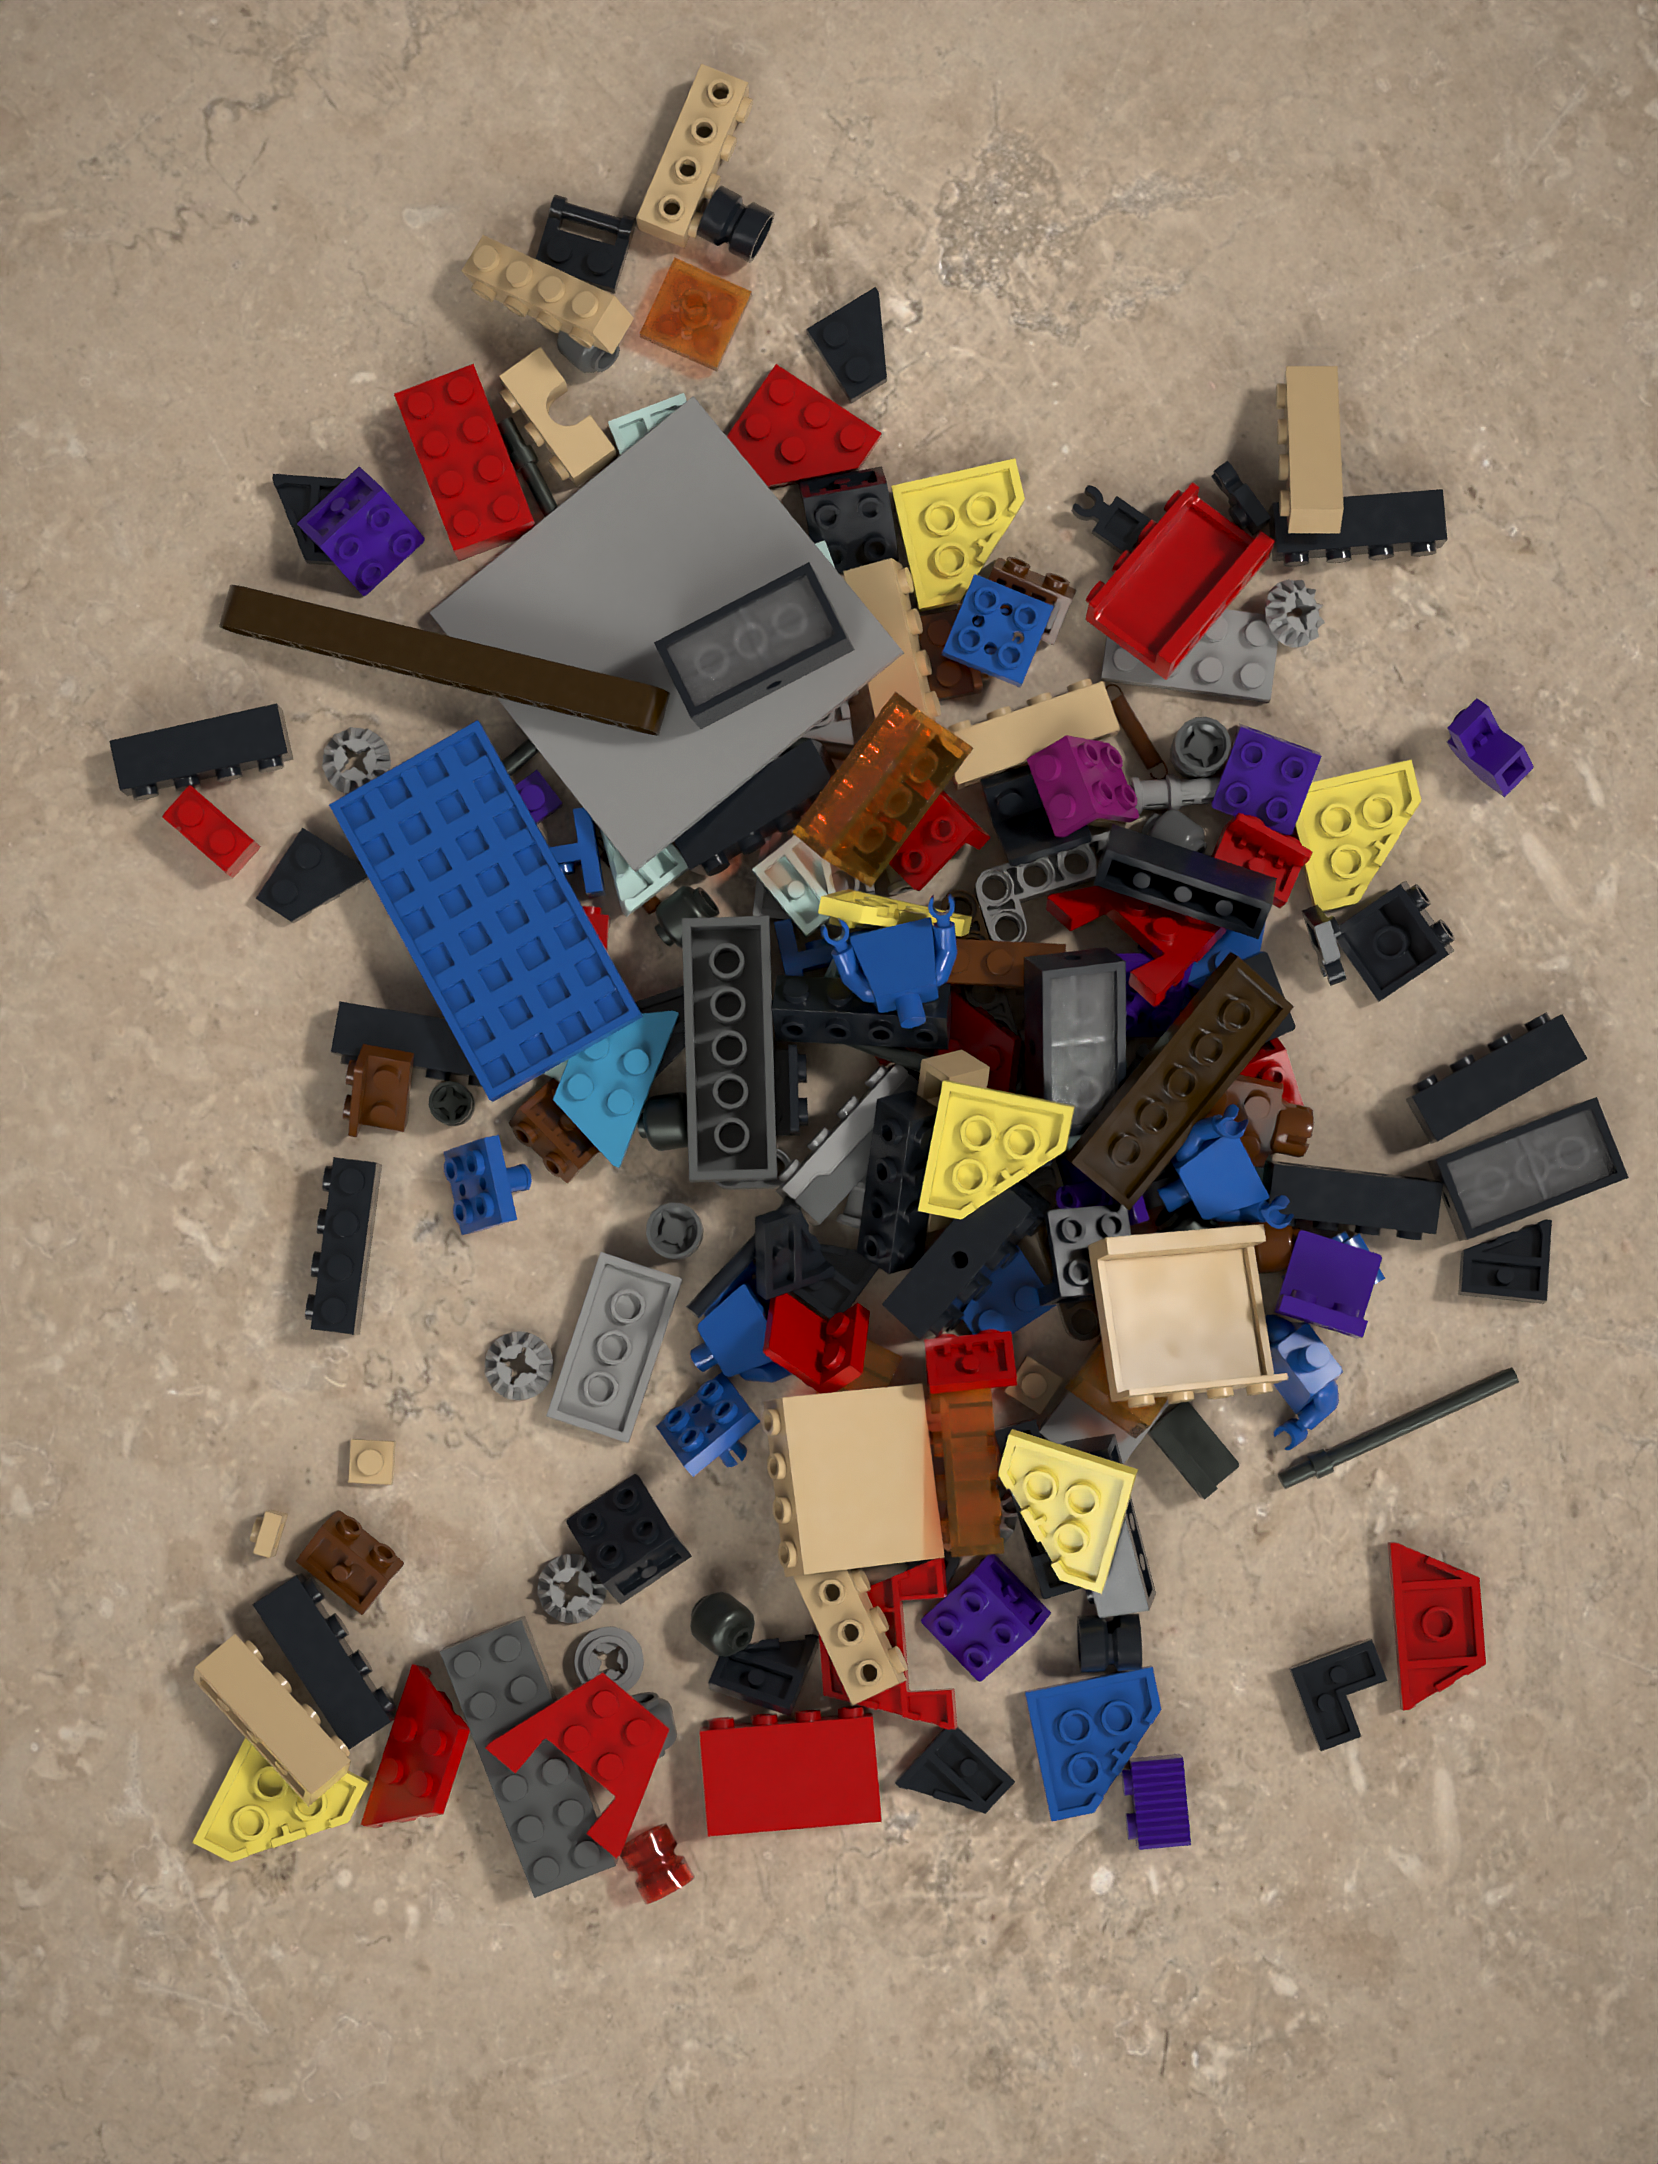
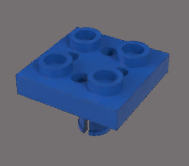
[941,574,1054,688]
[444,1135,532,1235]
[656,1372,761,1477]

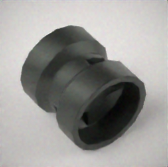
[429,1081,475,1126]

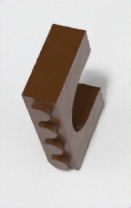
[946,939,1066,995]

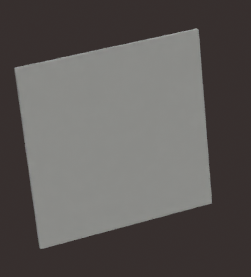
[430,396,904,872]

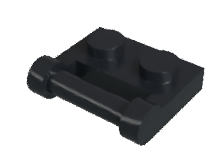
[536,195,636,293]

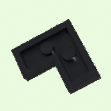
[1289,1638,1387,1751]

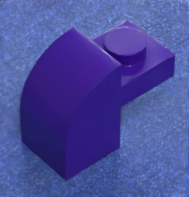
[1447,698,1534,798]

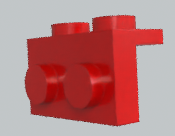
[1211,813,1313,908]

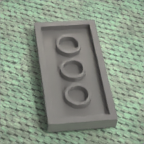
[1101,609,1278,703]
[546,1252,683,1443]

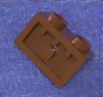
[989,557,1076,645]
[918,604,989,701]
[343,1044,414,1138]
[509,1078,600,1184]
[296,1510,404,1615]

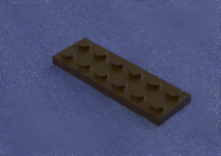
[1064,952,1294,1211]

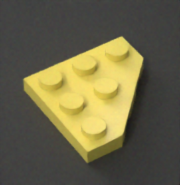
[891,458,1025,612]
[1294,759,1421,912]
[818,889,972,936]
[918,1080,1075,1220]
[998,1429,1138,1594]
[192,1737,370,1862]

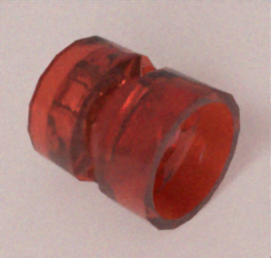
[620,1822,695,1904]

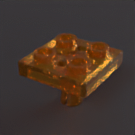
[640,257,752,372]

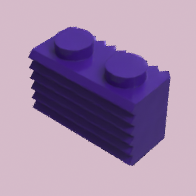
[1121,1754,1191,1850]

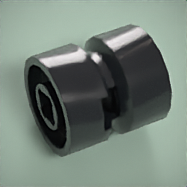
[697,185,775,263]
[1077,1613,1142,1673]

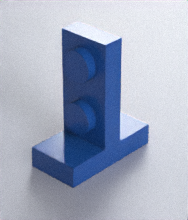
[550,807,606,898]
[774,919,872,976]

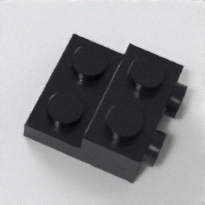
[1337,881,1455,1002]

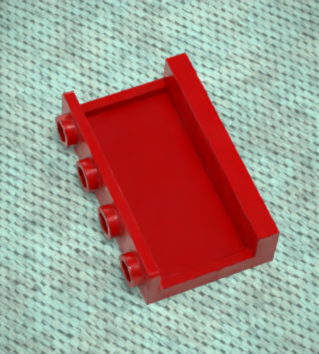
[1085,482,1275,680]
[699,1706,882,1837]

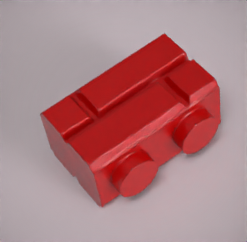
[162,785,261,878]

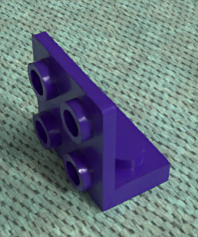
[297,466,425,596]
[1212,723,1322,835]
[1274,1230,1382,1339]
[921,1551,1051,1682]

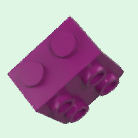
[1027,735,1139,837]

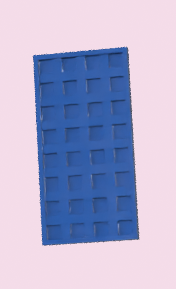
[329,720,643,1102]

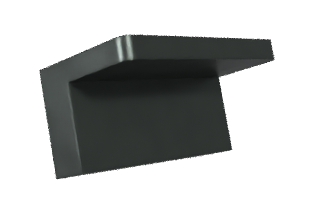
[1147,1401,1239,1500]

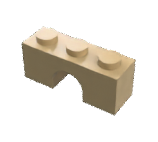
[499,347,617,487]

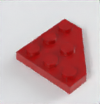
[727,364,882,488]

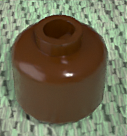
[1246,1222,1301,1274]

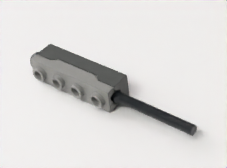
[686,1064,920,1319]

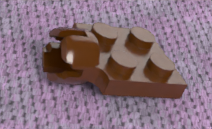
[1204,1075,1314,1168]

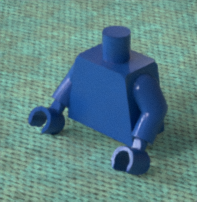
[820,894,957,1028]
[1157,1104,1294,1229]
[690,1261,792,1383]
[1265,1314,1343,1450]

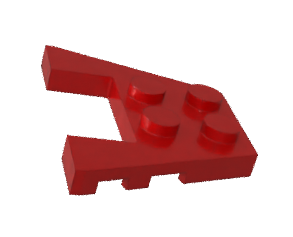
[1046,886,1226,1007]
[819,1557,958,1730]
[485,1672,670,1859]

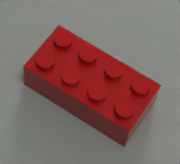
[394,364,535,561]

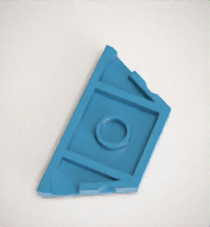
[553,1011,679,1169]

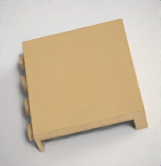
[1088,1224,1288,1408]
[762,1384,945,1577]

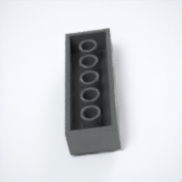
[682,916,778,1183]
[440,1616,619,1898]

